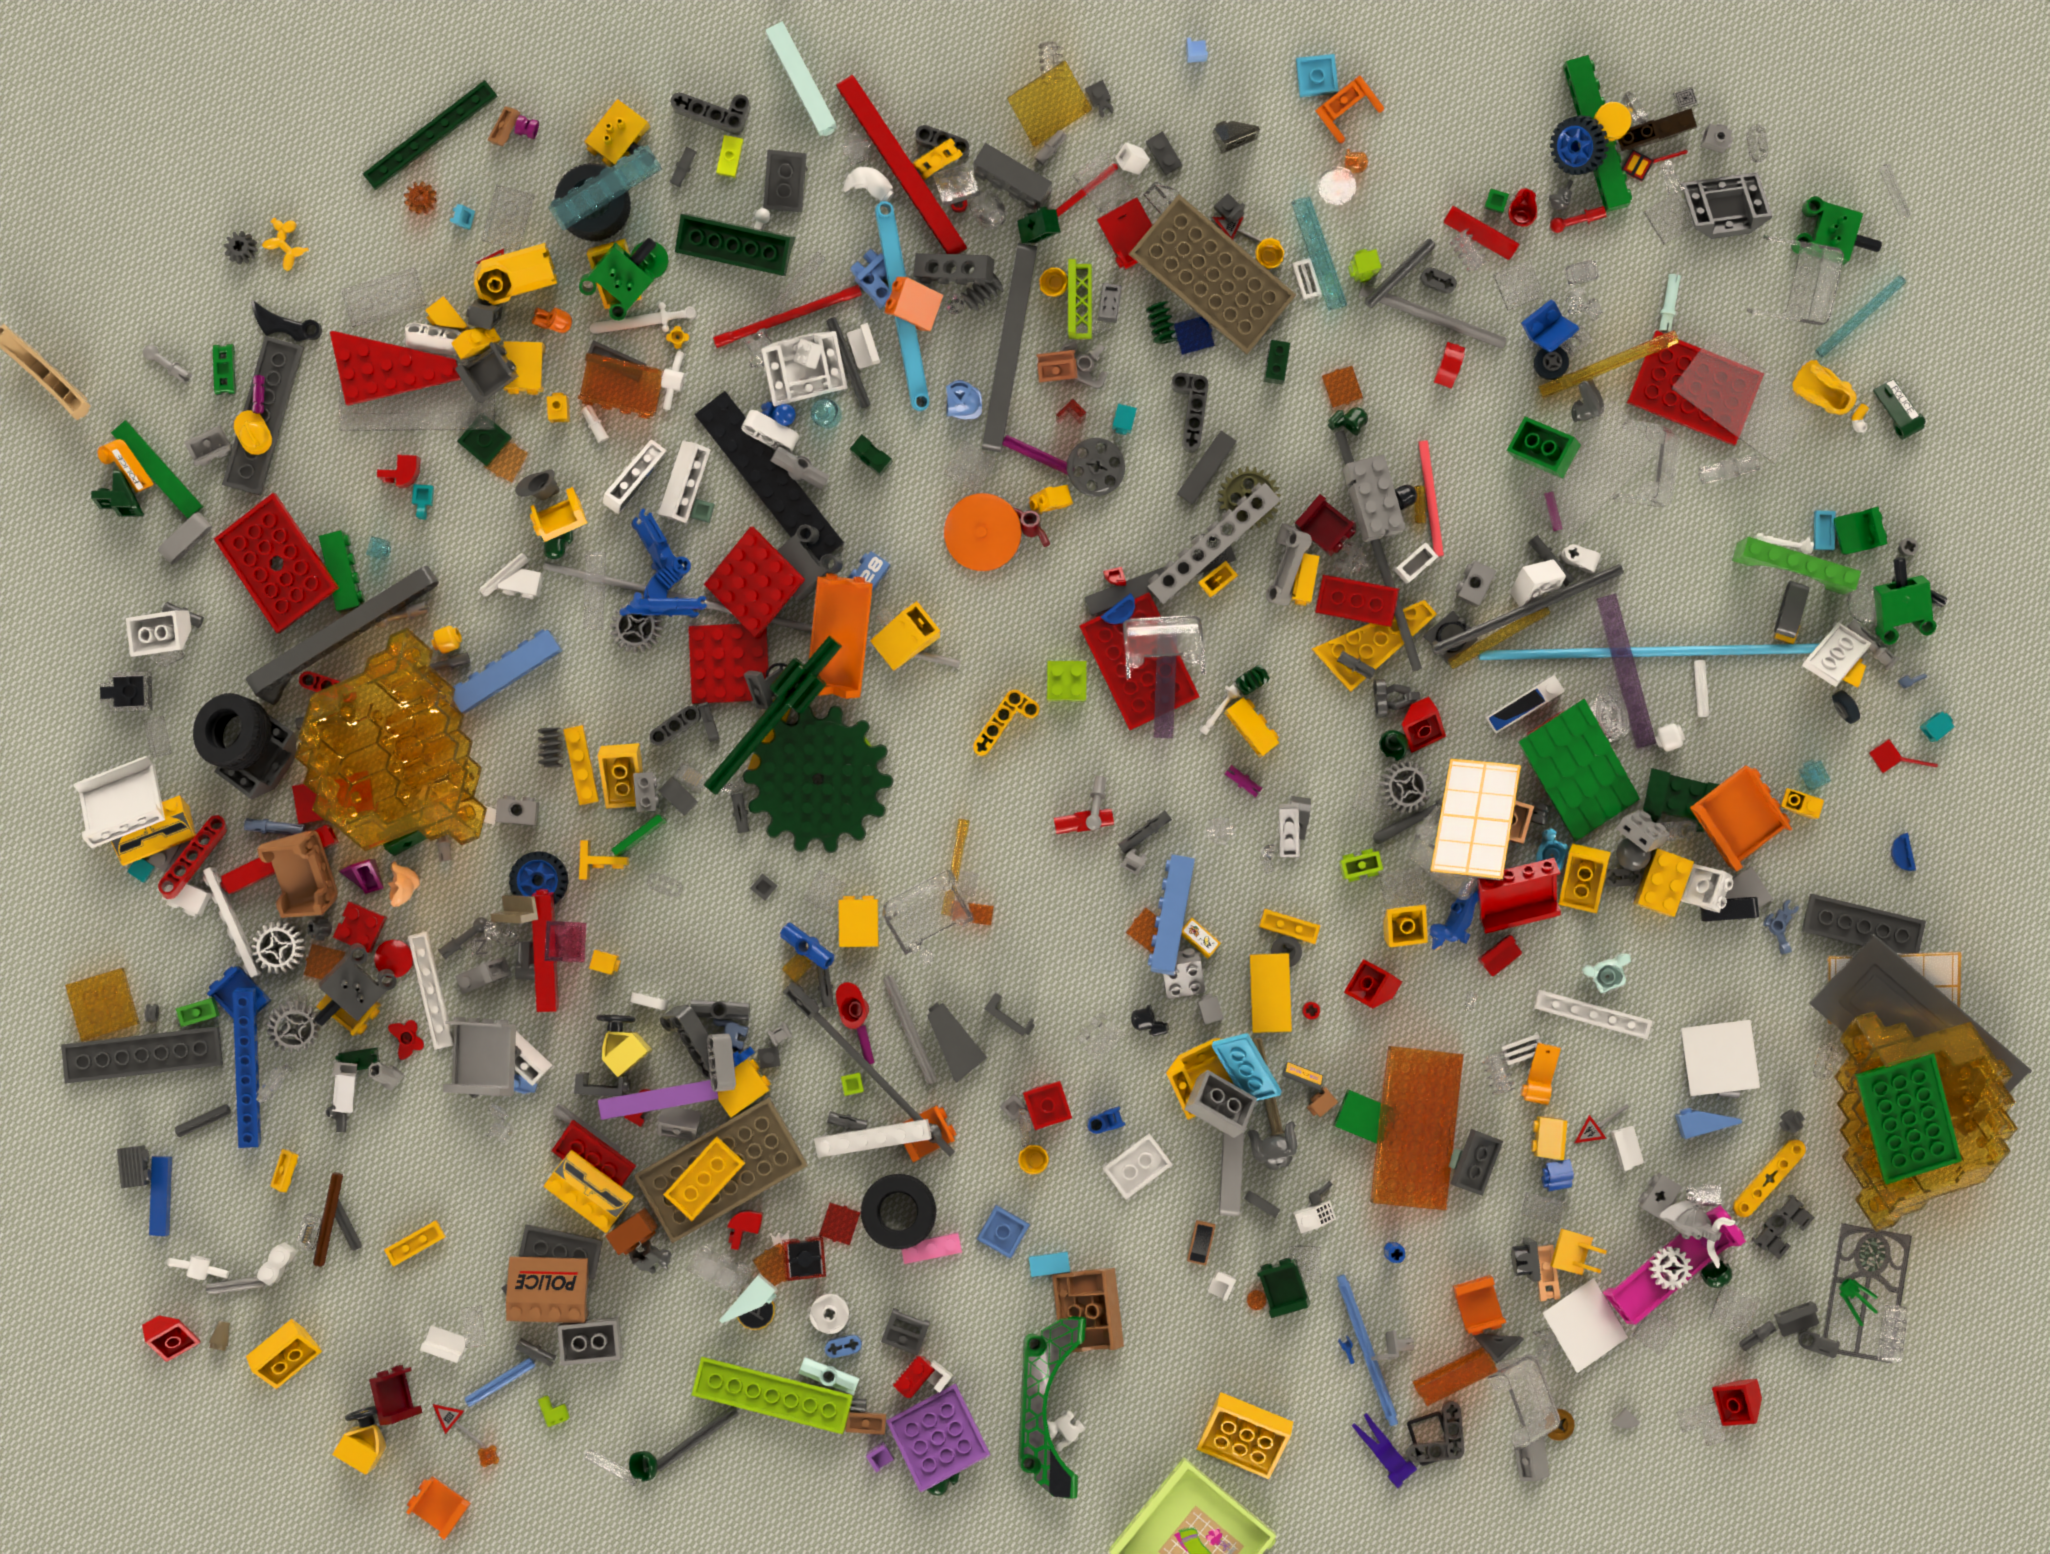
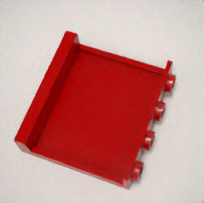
[1478,858,1561,934]

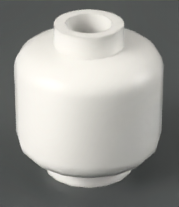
[1655,723,1686,752]

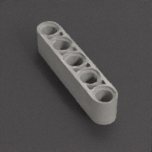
[1219,1132,1244,1216]

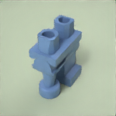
[850,249,890,310]

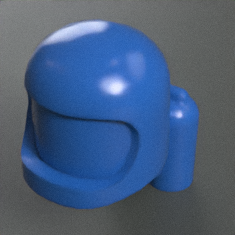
[761,401,796,427]

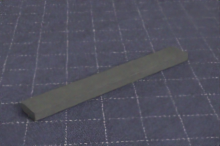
[1084,545,1236,616]

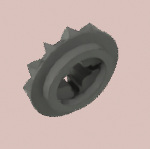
[1271,936,1302,967]

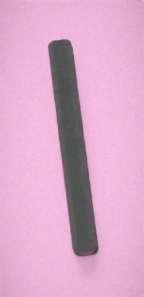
[1365,239,1435,308]
[826,317,871,408]
[657,1406,739,1471]

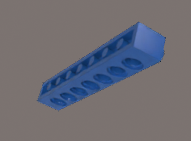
[233,988,261,1148]

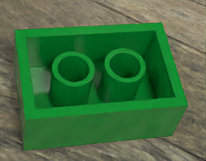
[1506,416,1581,479]

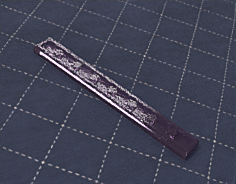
[1596,593,1656,749]

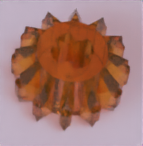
[404,181,437,215]

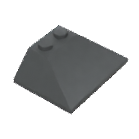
[1681,172,1772,239]
[214,713,297,799]

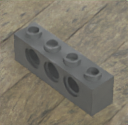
[913,253,995,285]

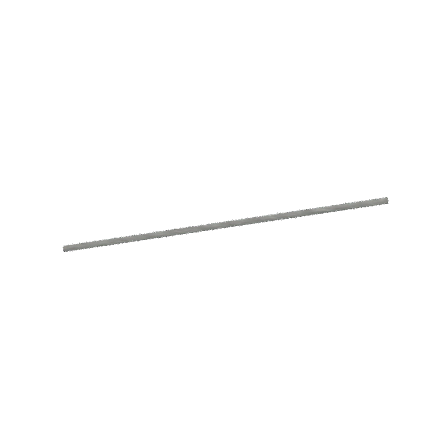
[543,562,960,668]

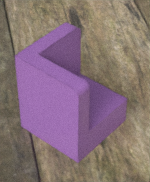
[866,1441,894,1473]

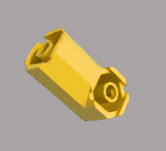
[474,243,557,305]

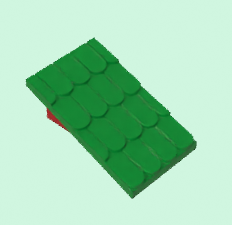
[1518,699,1640,842]

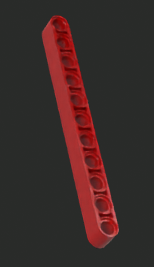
[836,75,967,254]

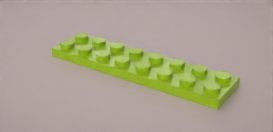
[691,1357,854,1435]

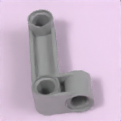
[1266,523,1312,606]

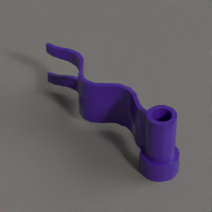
[1351,1413,1417,1489]

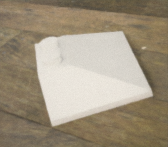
[761,331,848,406]

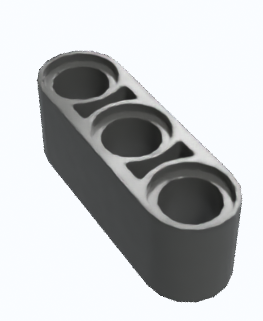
[916,125,970,160]
[1774,580,1809,638]
[650,706,701,746]

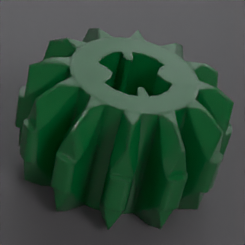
[1235,665,1270,695]

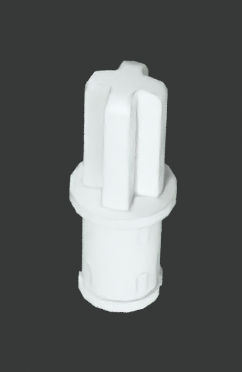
[581,405,609,443]

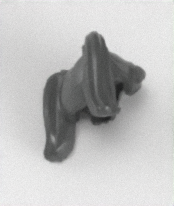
[1571,378,1605,422]
[1247,1121,1297,1170]

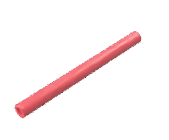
[1418,440,1444,556]

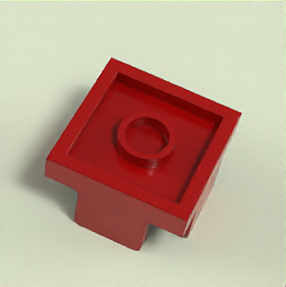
[1023,1080,1072,1130]

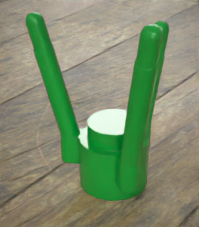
[1839,1278,1878,1327]

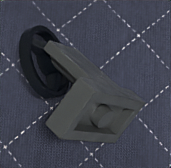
[744,663,787,710]

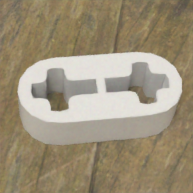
[630,992,668,1010]

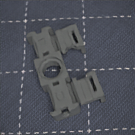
[1752,1194,1815,1259]

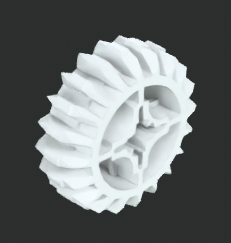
[251,921,306,974]

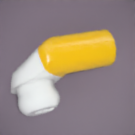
[1851,403,1869,433]

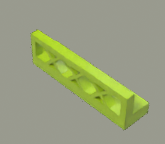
[1068,259,1092,339]

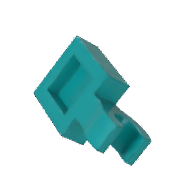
[412,484,434,520]

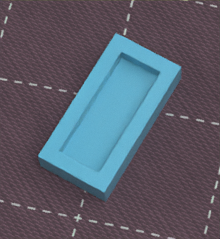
[1813,510,1836,551]
[1029,1251,1070,1277]

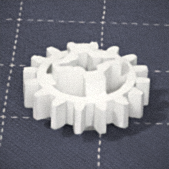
[1649,1247,1693,1290]

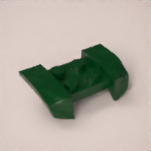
[1643,768,1720,832]

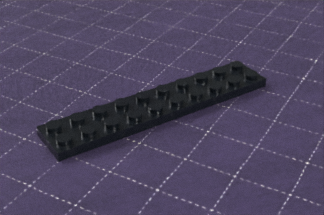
[694,391,844,562]

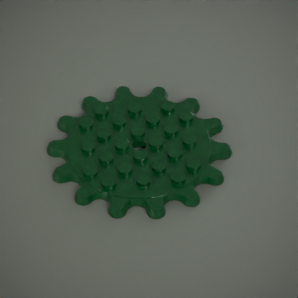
[742,706,894,853]

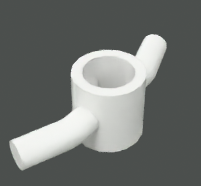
[661,351,685,410]
[167,1255,229,1280]

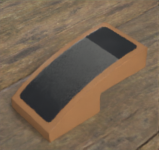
[1187,1220,1216,1265]

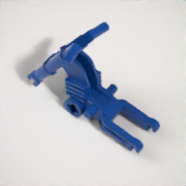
[619,509,707,618]

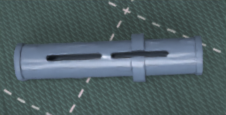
[244,818,306,835]

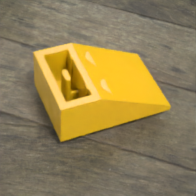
[870,601,941,671]

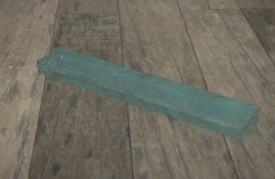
[1291,196,1347,311]

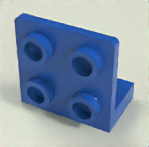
[1521,299,1579,352]

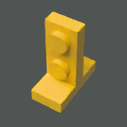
[579,840,629,880]

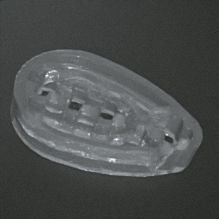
[1593,685,1630,741]

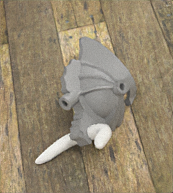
[1659,1201,1736,1268]

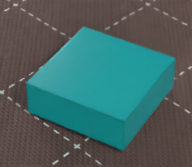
[127,858,155,883]

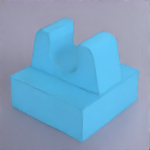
[450,204,475,230]

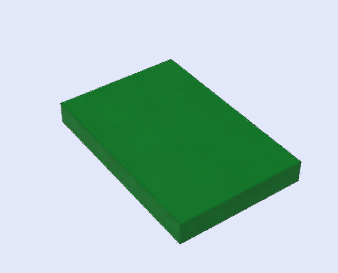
[611,815,667,856]

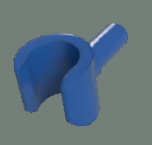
[1338,1335,1355,1364]

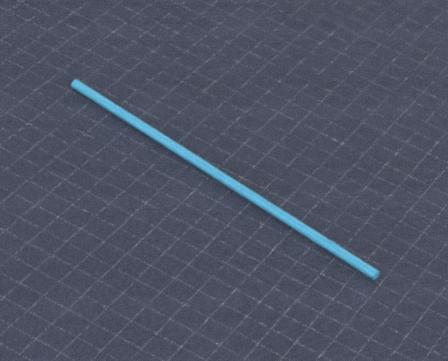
[1479,643,1820,660]

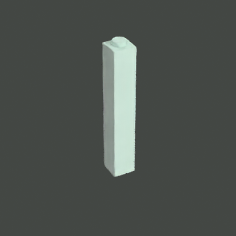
[765,21,837,136]

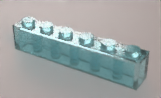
[548,145,662,231]

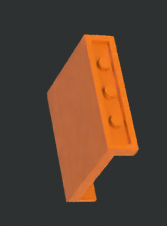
[1690,765,1792,872]

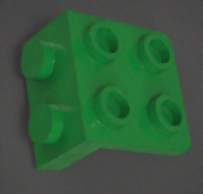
[1833,506,1888,555]

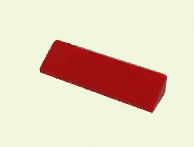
[1444,206,1520,260]

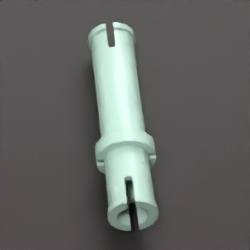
[1659,274,1681,333]

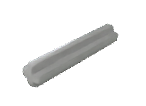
[206,1277,265,1295]

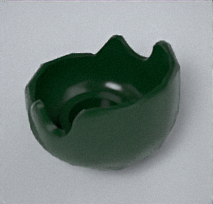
[1379,730,1409,761]
[1700,1260,1732,1288]
[629,1451,658,1482]

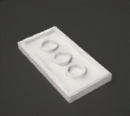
[1802,622,1872,687]

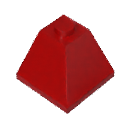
[1401,696,1446,753]
[1344,959,1402,1009]
[142,1315,201,1362]
[1712,1379,1762,1426]

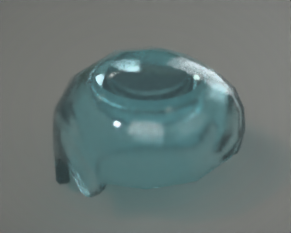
[810,398,842,429]

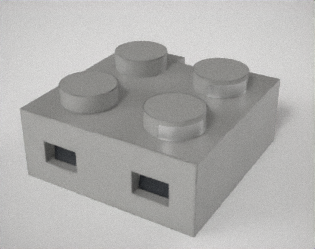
[1616,810,1670,853]

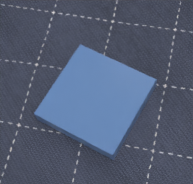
[977,1205,1030,1259]

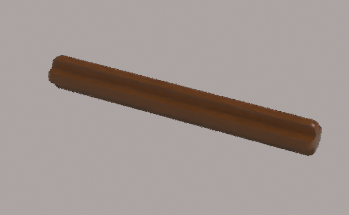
[313,1172,343,1267]

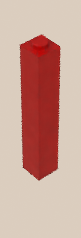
[220,824,339,894]
[531,889,559,1012]

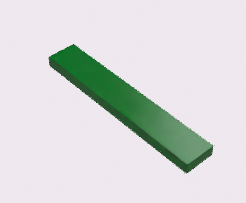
[111,420,204,519]

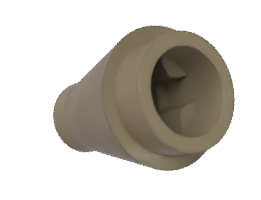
[209,1321,230,1351]

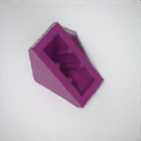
[338,859,384,894]

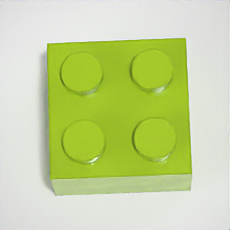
[1047,661,1087,702]

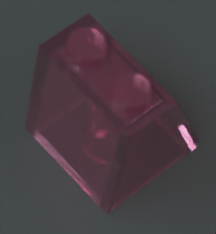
[544,921,587,963]

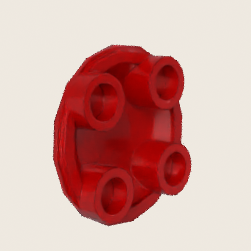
[374,939,413,978]

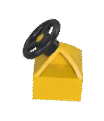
[332,1406,386,1475]

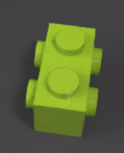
[1348,249,1382,283]
[1338,848,1383,882]

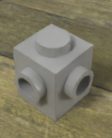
[1700,124,1733,153]

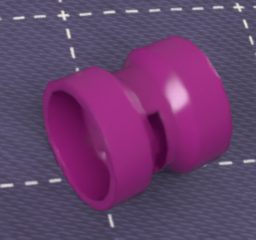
[514,115,539,139]

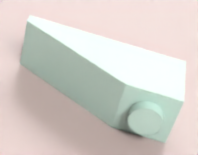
[719,1273,777,1323]

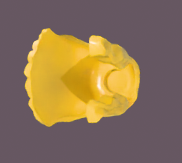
[1793,360,1857,415]

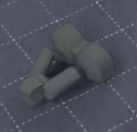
[1373,679,1420,717]

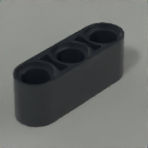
[1700,897,1759,921]

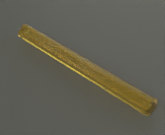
[1448,607,1550,669]

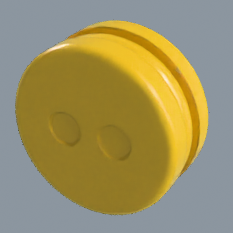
[1594,102,1631,141]

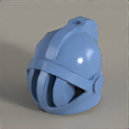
[946,380,982,420]

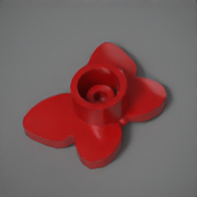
[388,1020,424,1060]

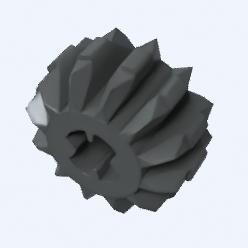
[224,231,258,265]

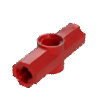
[1054,808,1114,834]

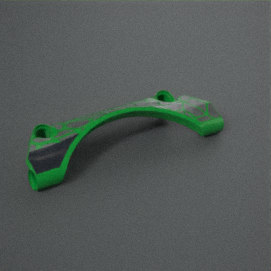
[1018,1316,1086,1499]

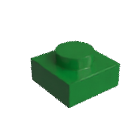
[1484,188,1509,214]

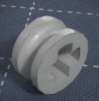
[1898,538,1919,556]

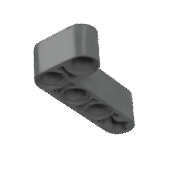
[670,92,751,134]
[1171,373,1209,453]
[660,1005,710,1080]

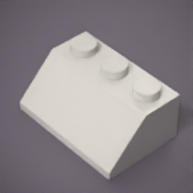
[126,610,191,657]

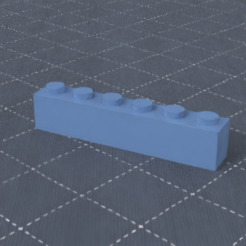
[449,629,563,714]
[1148,854,1195,976]

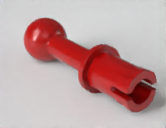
[1550,206,1607,233]

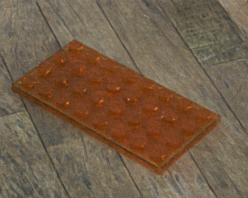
[1370,1046,1464,1210]

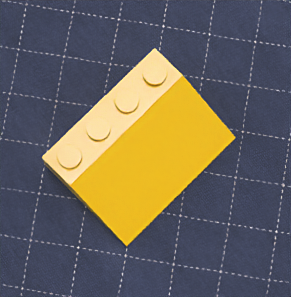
[1196,1392,1293,1479]

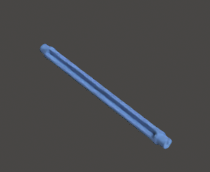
[1336,1274,1398,1426]

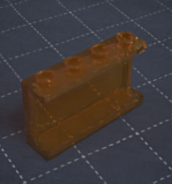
[577,352,664,419]
[1412,1347,1498,1406]

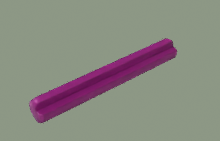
[1002,435,1075,475]

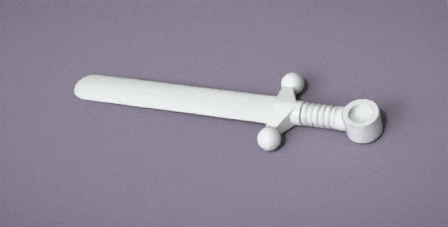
[590,302,697,334]

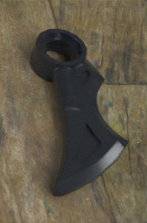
[251,300,322,342]

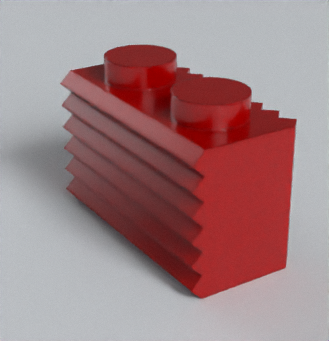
[893,1356,935,1398]

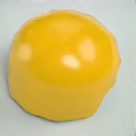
[1255,238,1284,269]
[1039,267,1068,297]
[1018,1145,1049,1175]

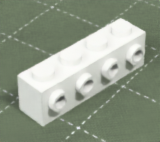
[658,441,711,523]

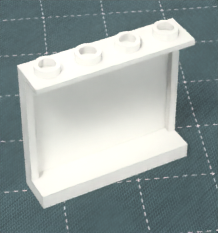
[73,756,165,848]

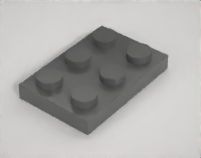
[763,149,807,212]
[1450,1129,1503,1196]

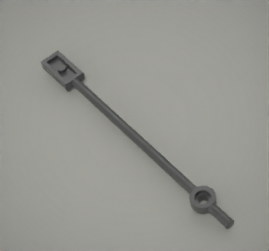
[783,981,955,1157]

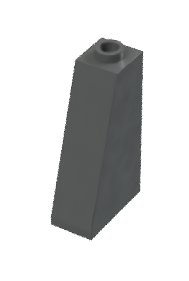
[927,1003,987,1083]

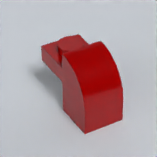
[1434,342,1466,389]
[377,455,421,488]
[727,1210,764,1250]

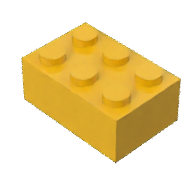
[1633,848,1694,917]

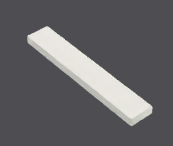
[408,931,454,1050]
[1534,990,1652,1040]

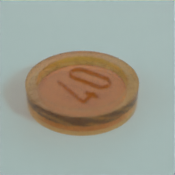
[1247,1290,1267,1310]

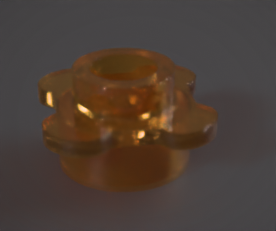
[477,1445,500,1467]

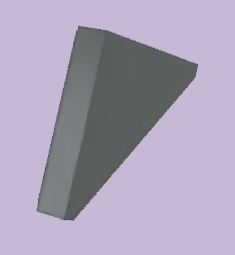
[1472,1334,1524,1363]

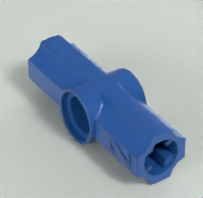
[780,923,834,969]

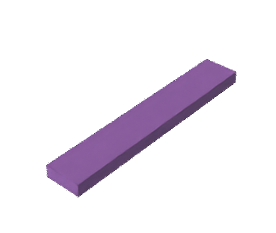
[597,1080,719,1120]

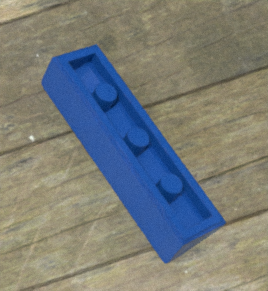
[149,1156,172,1237]

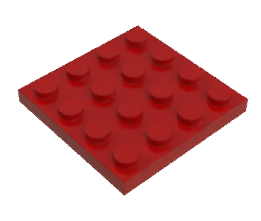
[704,527,805,637]
[689,624,769,704]

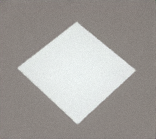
[1681,1020,1760,1096]
[1543,1278,1628,1373]

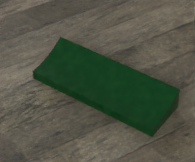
[675,213,796,276]

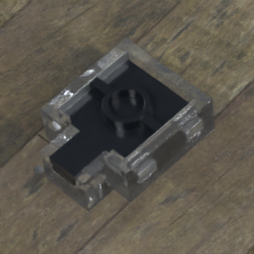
[100,671,153,713]

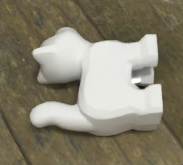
[1047,1409,1085,1452]

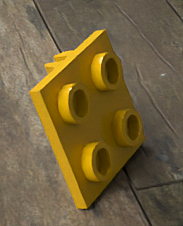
[1550,1228,1607,1275]

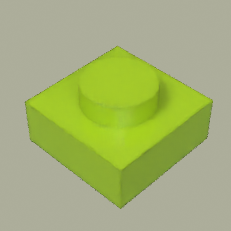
[841,1072,864,1096]

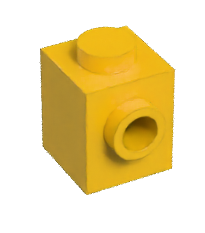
[547,393,570,423]

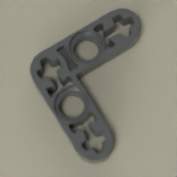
[1407,1401,1465,1463]

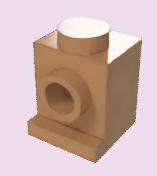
[1306,1086,1338,1117]

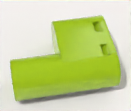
[537,1395,569,1427]

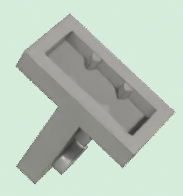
[455,957,512,994]

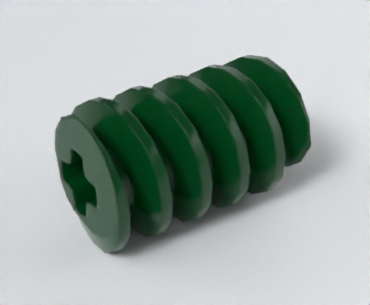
[1146,301,1178,344]

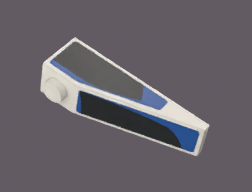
[603,439,667,514]
[1485,675,1565,734]

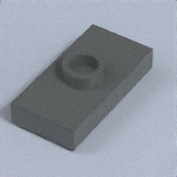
[1097,283,1122,323]

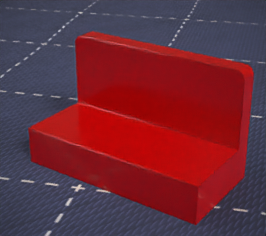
[1478,935,1522,976]

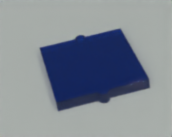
[1174,317,1215,355]

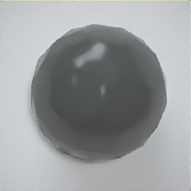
[1616,838,1652,871]

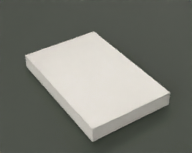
[1102,1133,1173,1200]

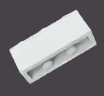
[515,1031,553,1086]

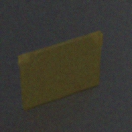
[1007,60,1092,147]

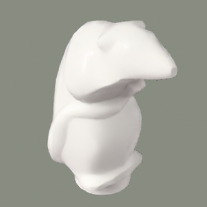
[844,167,894,202]

